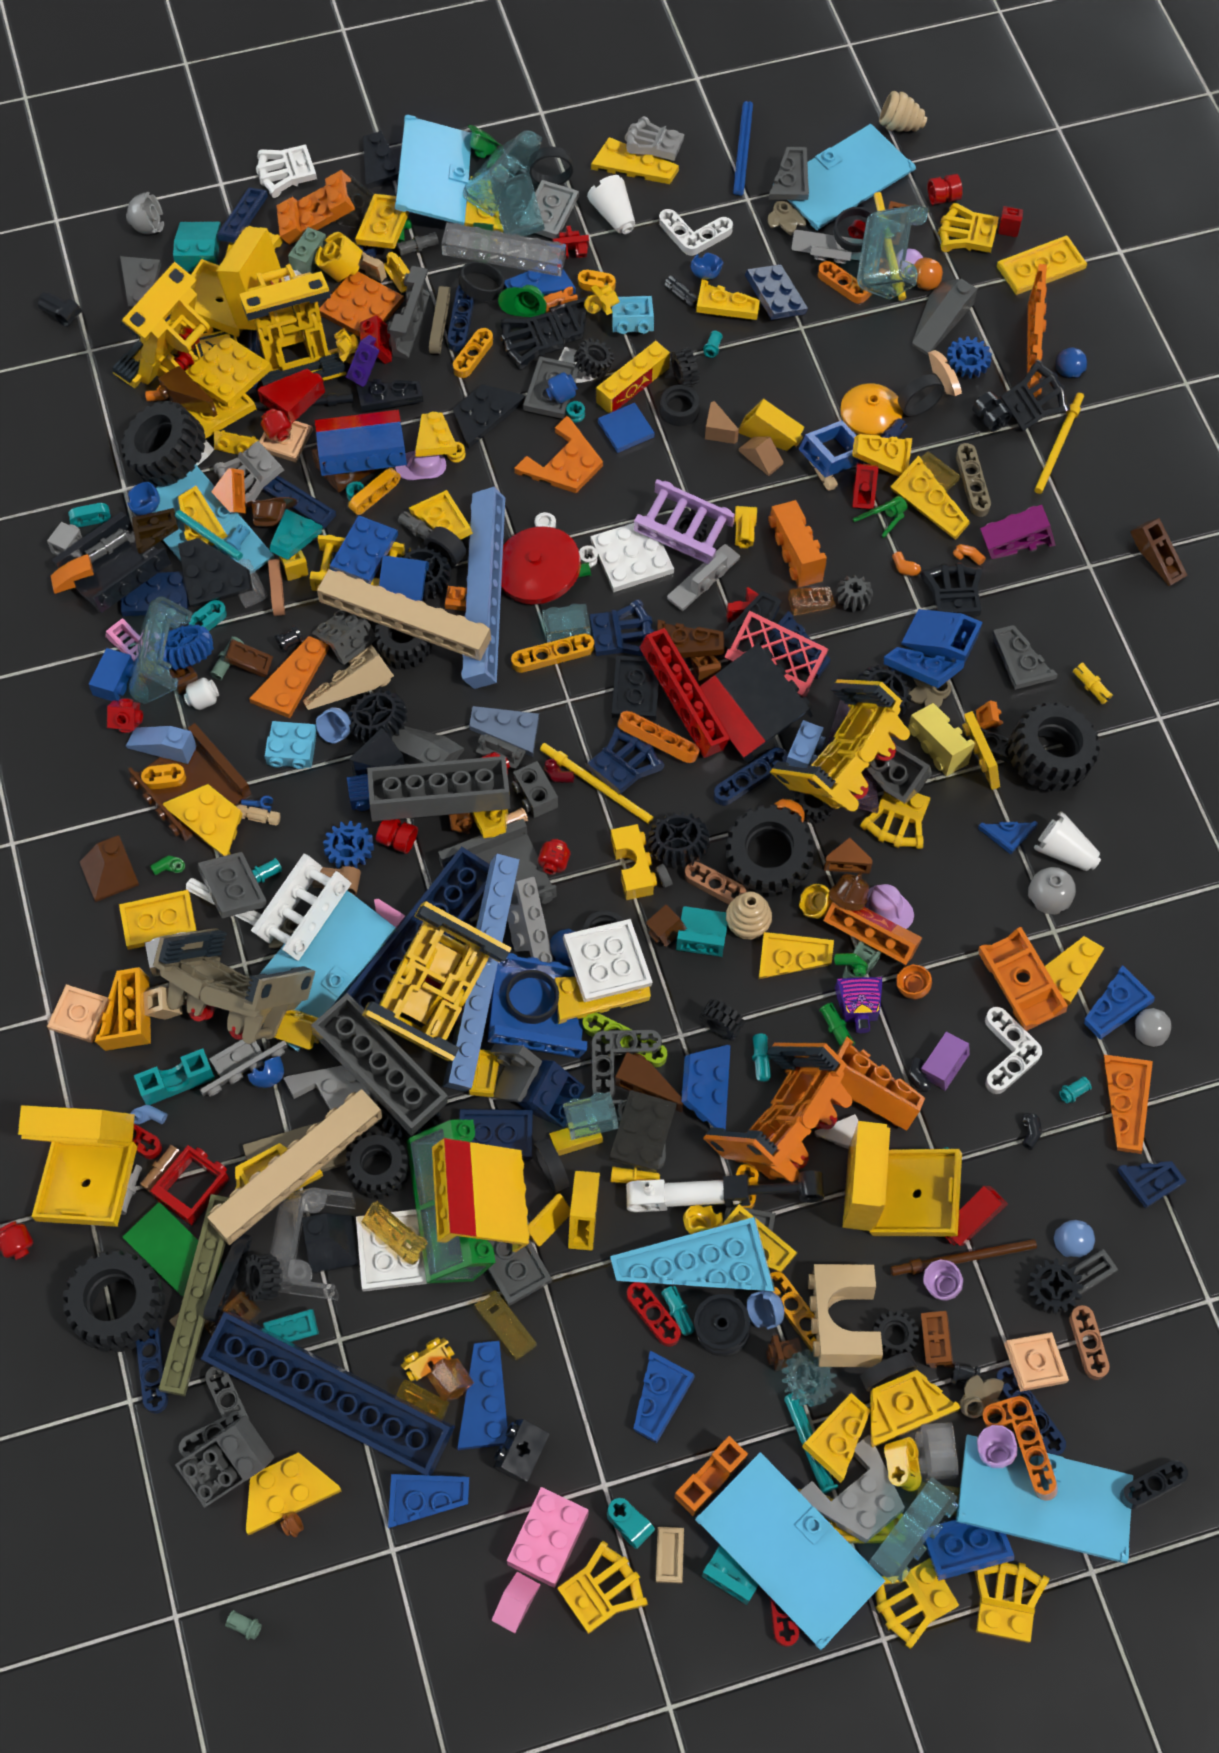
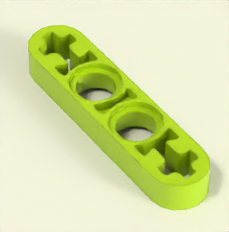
[582,1012,667,1067]

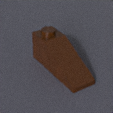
[158,366,218,417]
[1130,518,1188,586]
[615,1052,684,1112]

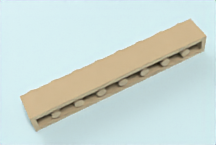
[317,569,491,661]
[207,1089,382,1245]

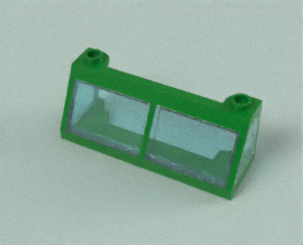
[406,1120,496,1284]

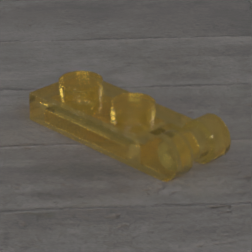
[361,1201,428,1265]
[474,1290,537,1361]

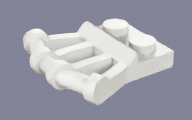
[256,145,317,198]

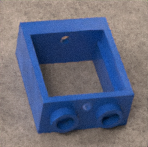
[799,420,861,478]

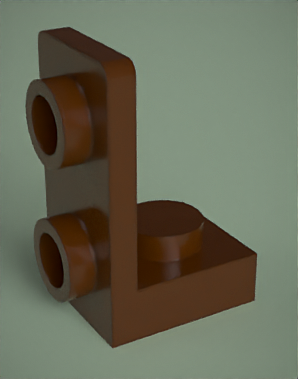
[766,1335,805,1371]

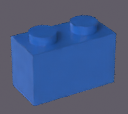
[89,648,136,701]

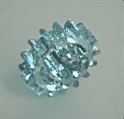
[782,1349,836,1407]

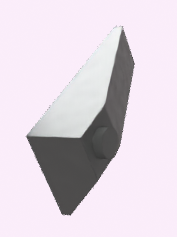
[911,279,978,356]
[392,726,464,764]
[866,745,932,804]

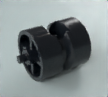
[972,391,1012,432]

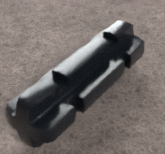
[665,275,698,307]

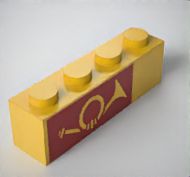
[596,341,670,413]

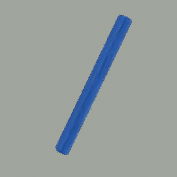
[733,101,753,196]

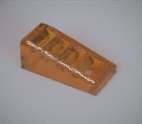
[788,587,836,616]
[204,1292,261,1336]

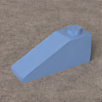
[126,726,197,764]

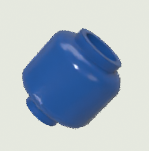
[546,372,578,404]

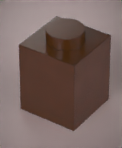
[645,904,687,947]

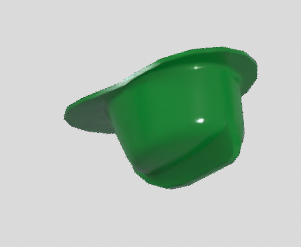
[468,125,502,158]
[498,285,547,318]

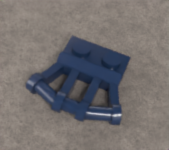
[590,599,654,657]
[587,727,665,795]

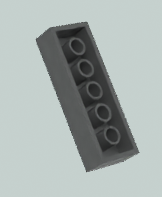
[367,756,510,821]
[311,993,448,1136]

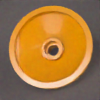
[840,383,903,436]

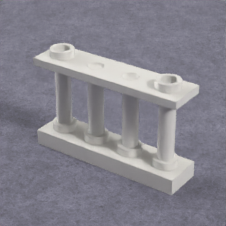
[251,854,352,961]

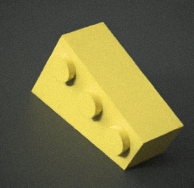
[908,703,975,776]

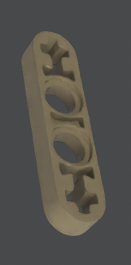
[429,286,450,354]
[956,443,991,517]

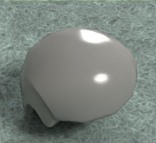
[1135,1008,1171,1047]

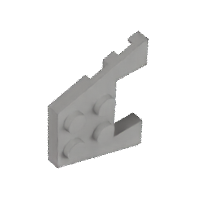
[283,1065,380,1110]
[799,1435,905,1543]

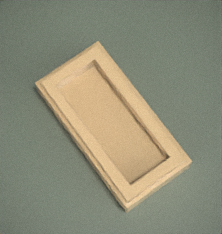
[656,1527,684,1584]

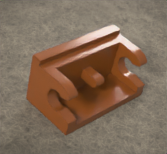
[921,1311,953,1368]

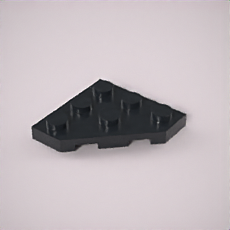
[178,538,253,607]

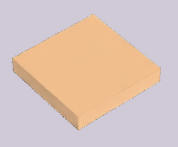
[259,421,313,462]
[47,985,110,1043]
[1004,1332,1069,1392]

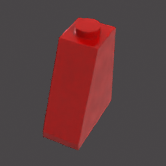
[258,369,325,424]
[945,1186,1008,1246]

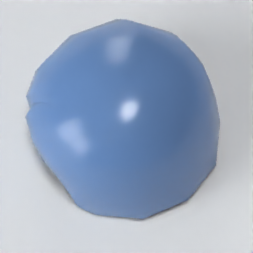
[316,708,351,744]
[1054,1220,1095,1258]
[747,1291,784,1329]

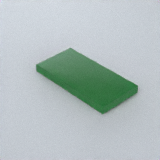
[123,1202,223,1298]

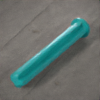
[785,1392,838,1494]

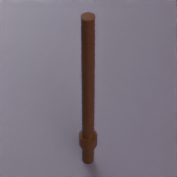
[890,1239,1037,1276]

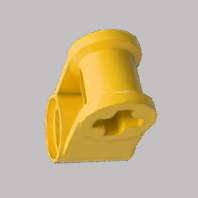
[884,1437,922,1492]

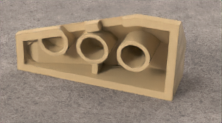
[303,644,394,710]

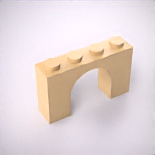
[808,1264,883,1367]

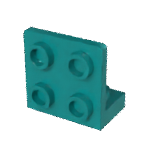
[676,906,727,957]
[702,1545,758,1605]

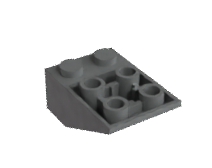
[175,1415,274,1508]

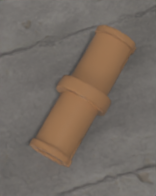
[140,1144,182,1193]

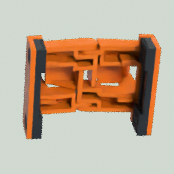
[703,1043,852,1182]

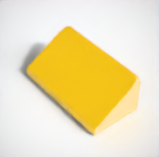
[549,1120,603,1156]
[527,1193,571,1247]

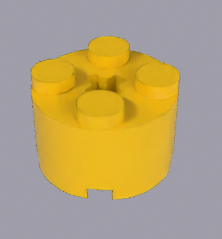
[315,232,363,282]

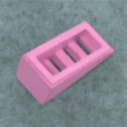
[106,618,152,664]

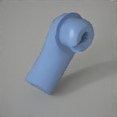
[130,1105,168,1124]

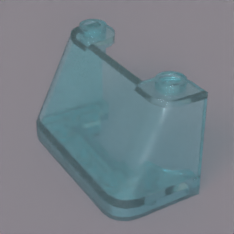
[463,130,543,217]
[857,205,928,300]
[129,596,193,704]

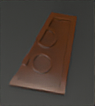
[658,620,724,658]

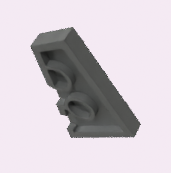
[768,147,809,200]
[120,256,161,311]

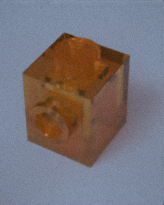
[427,1358,474,1401]

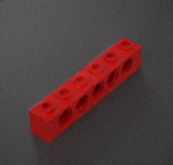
[640,628,730,758]

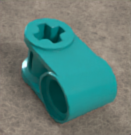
[606,1498,655,1549]

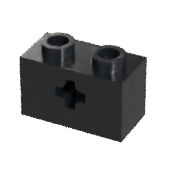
[493,1419,550,1482]

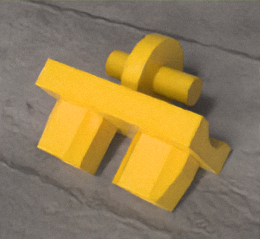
[584,284,620,315]
[334,328,359,364]

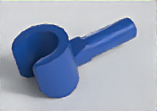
[241,796,273,812]

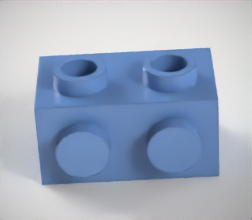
[786,720,826,768]

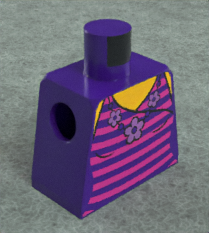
[835,977,882,1033]

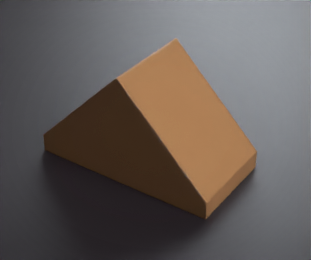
[705,401,739,444]
[739,437,783,476]

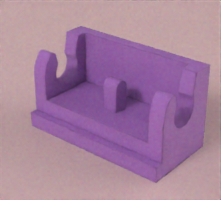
[921,1032,970,1091]

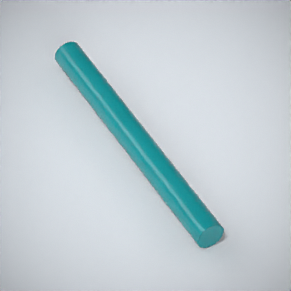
[175,510,243,561]

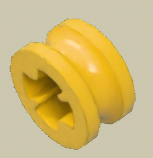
[447,442,466,462]

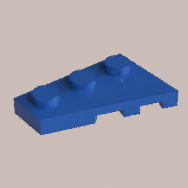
[503,260,576,294]
[884,647,964,688]
[1084,965,1155,1039]
[634,1351,695,1443]
[388,1474,470,1528]

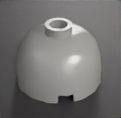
[126,192,164,235]
[1028,867,1076,915]

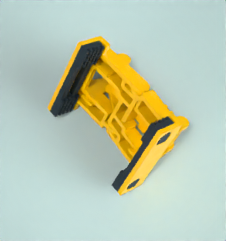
[239,264,346,387]
[770,679,910,811]
[362,901,511,1061]

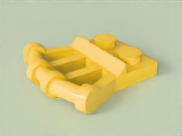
[938,203,999,253]
[860,791,931,849]
[558,1541,648,1634]
[875,1558,959,1649]
[974,1562,1050,1643]

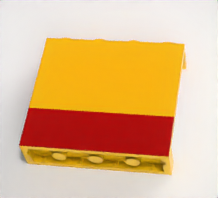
[432,1138,530,1252]

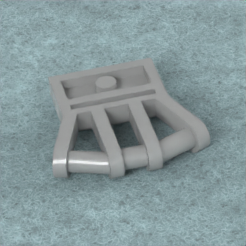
[625,116,684,161]
[214,441,284,506]

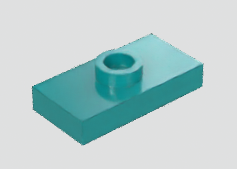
[263,1309,319,1342]

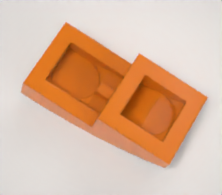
[51,554,94,594]

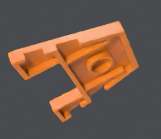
[515,416,603,493]

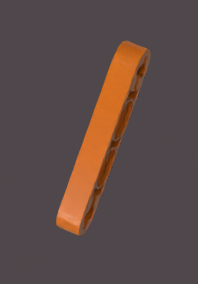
[617,711,700,763]

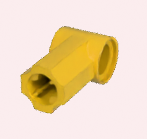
[734,506,757,548]

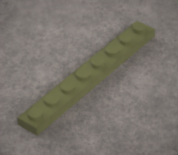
[159,1194,230,1396]

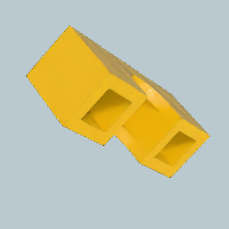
[611,824,657,900]

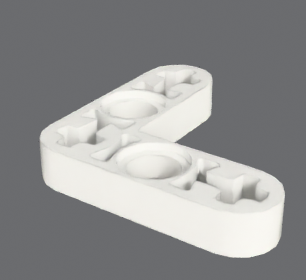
[659,209,733,256]
[985,1007,1042,1094]

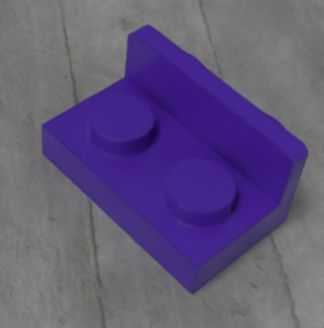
[346,335,379,387]

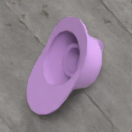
[395,450,446,480]
[865,884,914,929]

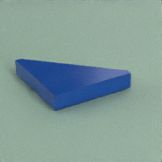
[978,821,1038,854]

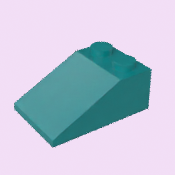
[173,222,221,272]

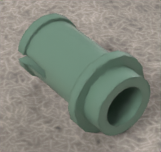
[225,1610,262,1640]

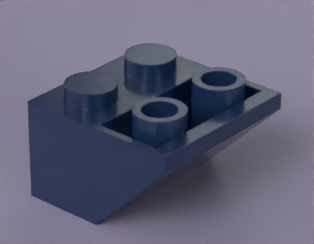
[517,1060,585,1128]

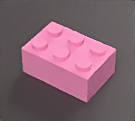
[507,1487,589,1588]

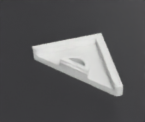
[814,1114,858,1149]

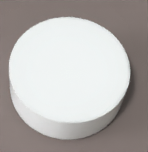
[535,512,556,528]

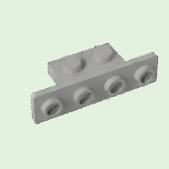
[792,230,873,264]
[667,544,740,611]
[507,877,554,963]
[200,1039,287,1097]

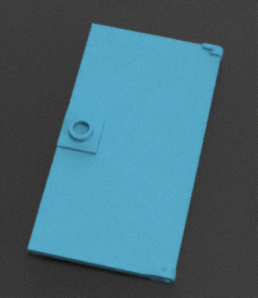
[395,115,472,225]
[773,124,916,230]
[152,464,275,574]
[260,890,397,1051]
[956,1434,1133,1564]
[695,1452,885,1650]

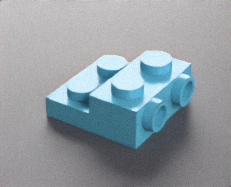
[611,296,654,334]
[265,721,317,769]

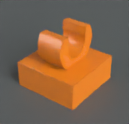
[445,586,467,611]
[975,701,1003,730]

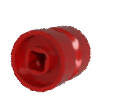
[927,174,962,205]
[376,819,418,854]

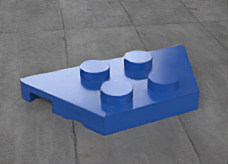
[682,1045,731,1130]

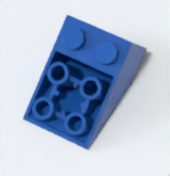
[901,609,983,664]

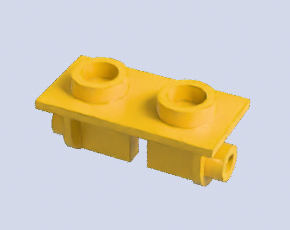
[384,252,410,294]
[214,430,259,455]
[401,1337,454,1381]

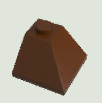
[80,835,139,902]

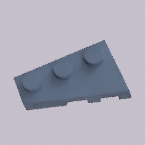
[469,706,539,757]

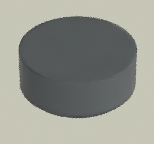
[655,864,672,888]

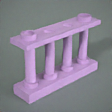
[634,479,735,564]

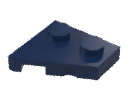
[1117,1161,1186,1209]

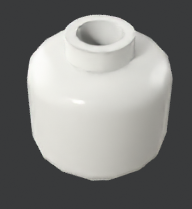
[184,677,219,710]

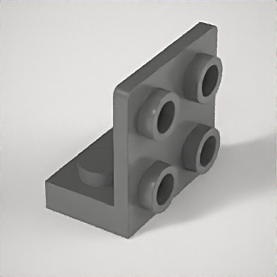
[312,610,376,665]
[490,1044,542,1102]

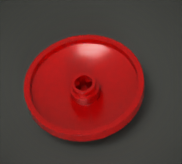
[501,526,581,604]

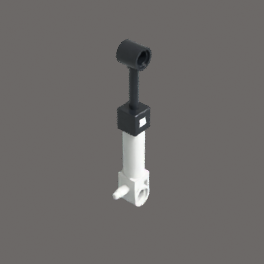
[626,1170,824,1212]

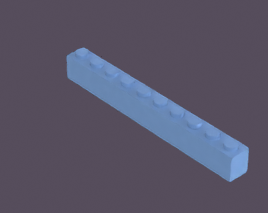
[461,487,505,689]
[443,854,520,1092]

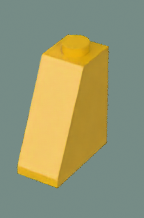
[738,399,804,451]
[568,1171,600,1251]

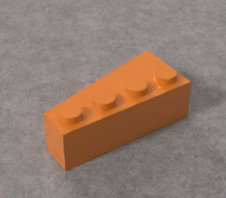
[768,500,827,588]
[836,1037,925,1131]

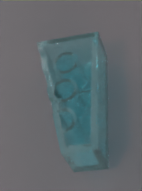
[868,1477,959,1584]

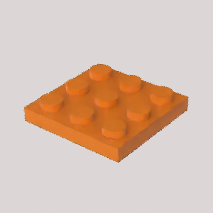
[319,272,404,337]

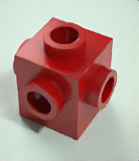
[107,699,143,733]

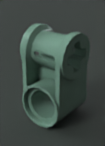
[843,941,882,978]

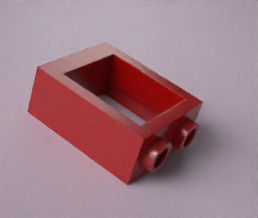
[150,1145,229,1226]

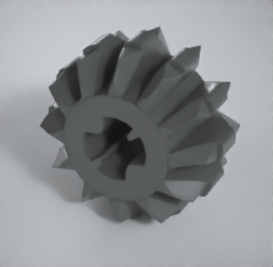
[835,574,873,612]

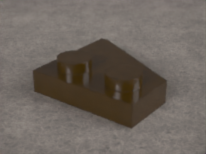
[132,508,179,554]

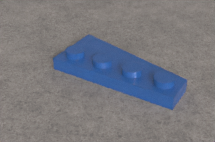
[457,1341,508,1450]

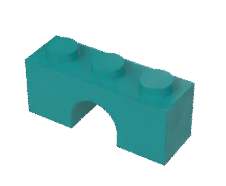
[134,1048,215,1105]

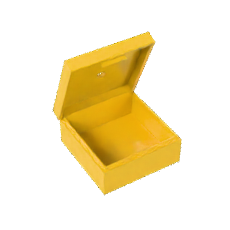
[191,227,285,337]
[18,1106,137,1227]
[843,1121,962,1236]

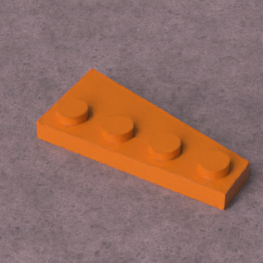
[249,636,329,718]
[1104,1055,1153,1154]

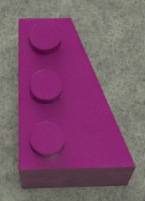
[980,504,1056,559]

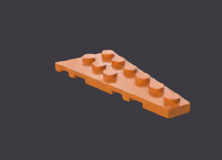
[1027,264,1047,398]

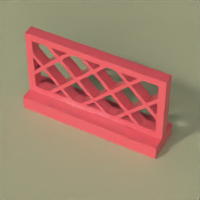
[725,611,829,697]

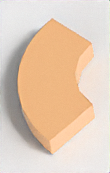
[928,350,962,396]

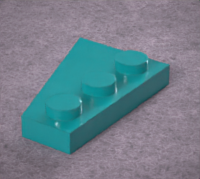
[270,509,323,560]

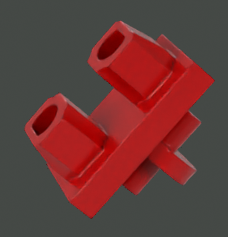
[552,225,589,261]

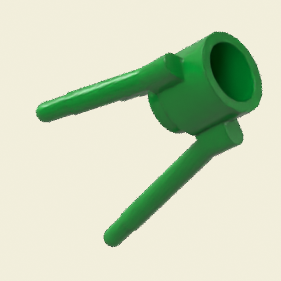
[853,496,907,538]

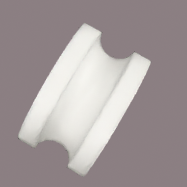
[579,546,598,568]

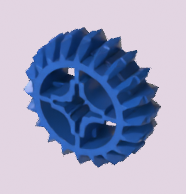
[153,624,214,670]

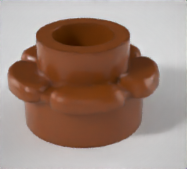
[281,1511,304,1537]

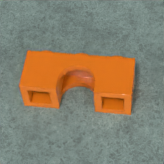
[674,1436,748,1516]

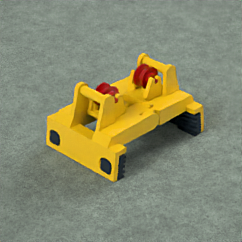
[113,262,210,388]

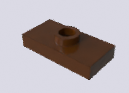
[224,639,273,678]

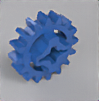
[946,336,992,378]
[323,821,374,869]

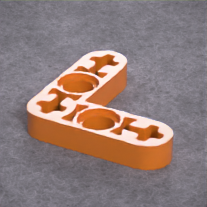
[818,259,892,304]

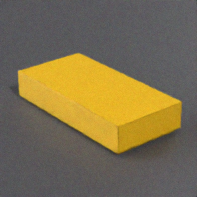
[469,1050,499,1097]

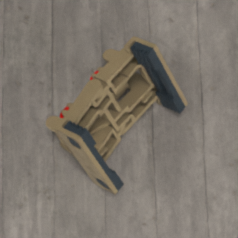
[153,928,316,1044]

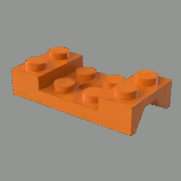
[276,170,355,245]
[978,927,1068,1031]

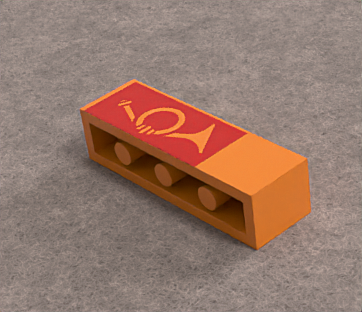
[823,902,922,965]

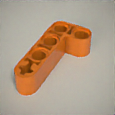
[983,1396,1058,1501]

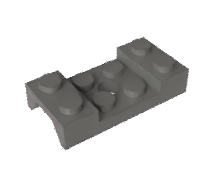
[387,266,430,359]

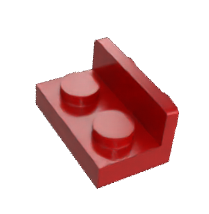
[360,315,392,364]

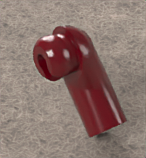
[544,759,574,783]

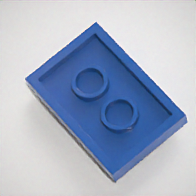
[330,515,398,584]
[921,1520,1014,1581]

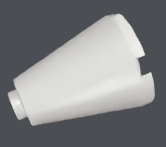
[587,175,635,234]
[1034,812,1101,871]

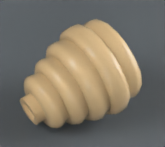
[879,91,927,132]
[726,892,772,940]

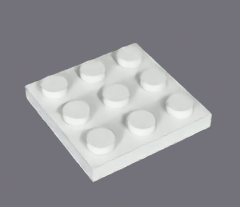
[591,523,674,592]
[563,919,653,1002]
[356,1209,429,1292]

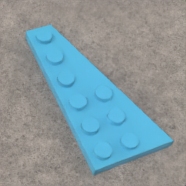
[610,1217,775,1291]

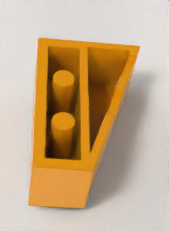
[95,967,151,1051]

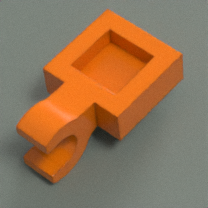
[544,287,578,313]

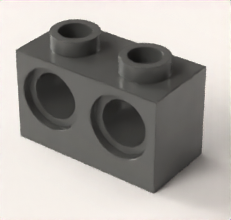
[511,761,558,818]

